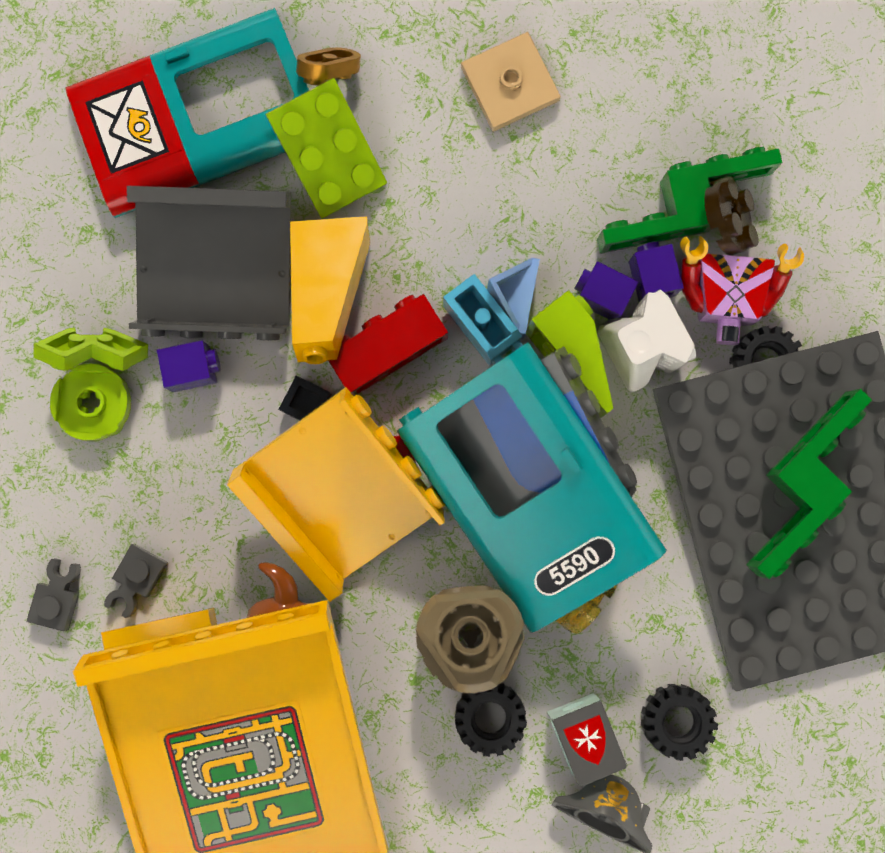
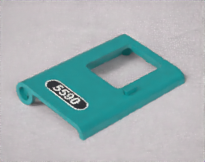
[397,342,667,632]

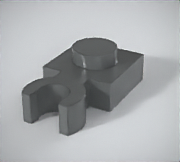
[104,544,168,618]
[26,558,81,632]

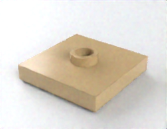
[461,32,561,132]

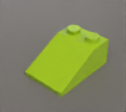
[526,290,614,418]

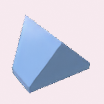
[487,258,540,341]

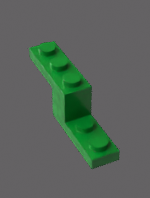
[597,147,783,254]
[746,389,872,579]

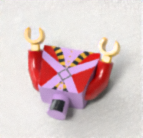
[680,236,804,345]

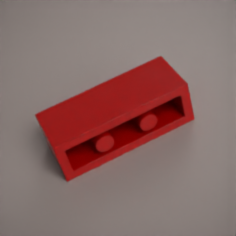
[328,294,448,396]

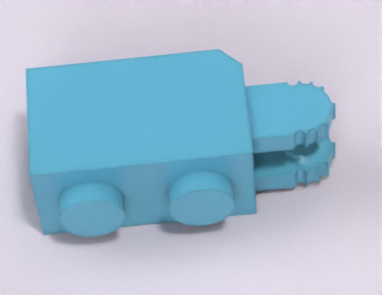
[443,274,523,366]

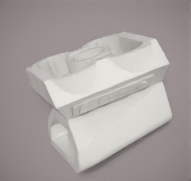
[597,290,696,392]

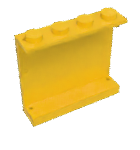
[227,387,445,602]

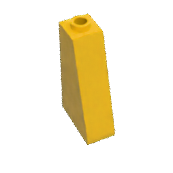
[290,216,370,364]

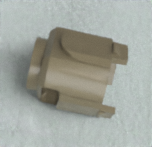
[416,585,524,693]

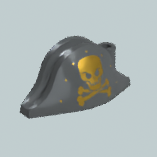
[552,775,653,853]

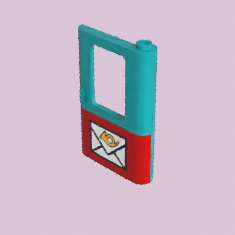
[65,8,309,218]

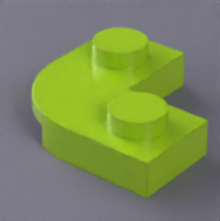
[33,327,149,371]

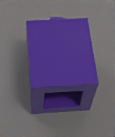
[628,242,684,302]
[574,261,639,320]
[157,340,221,392]

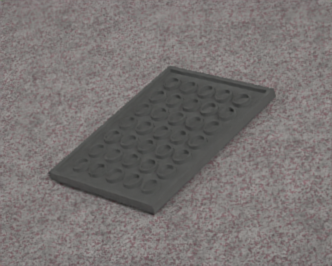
[652,331,885,692]

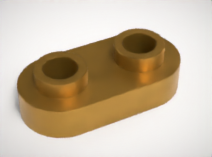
[296,47,361,86]

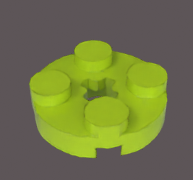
[50,363,131,441]

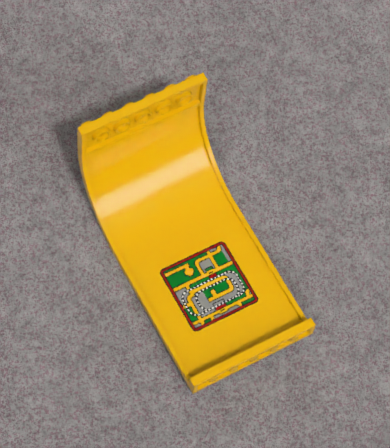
[73,600,389,853]

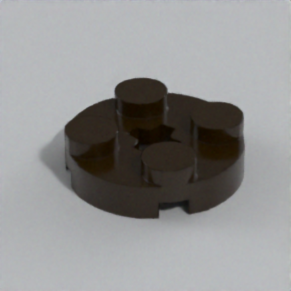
[704,176,759,256]

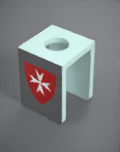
[547,693,627,786]

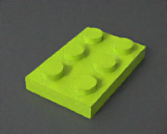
[265,78,387,219]

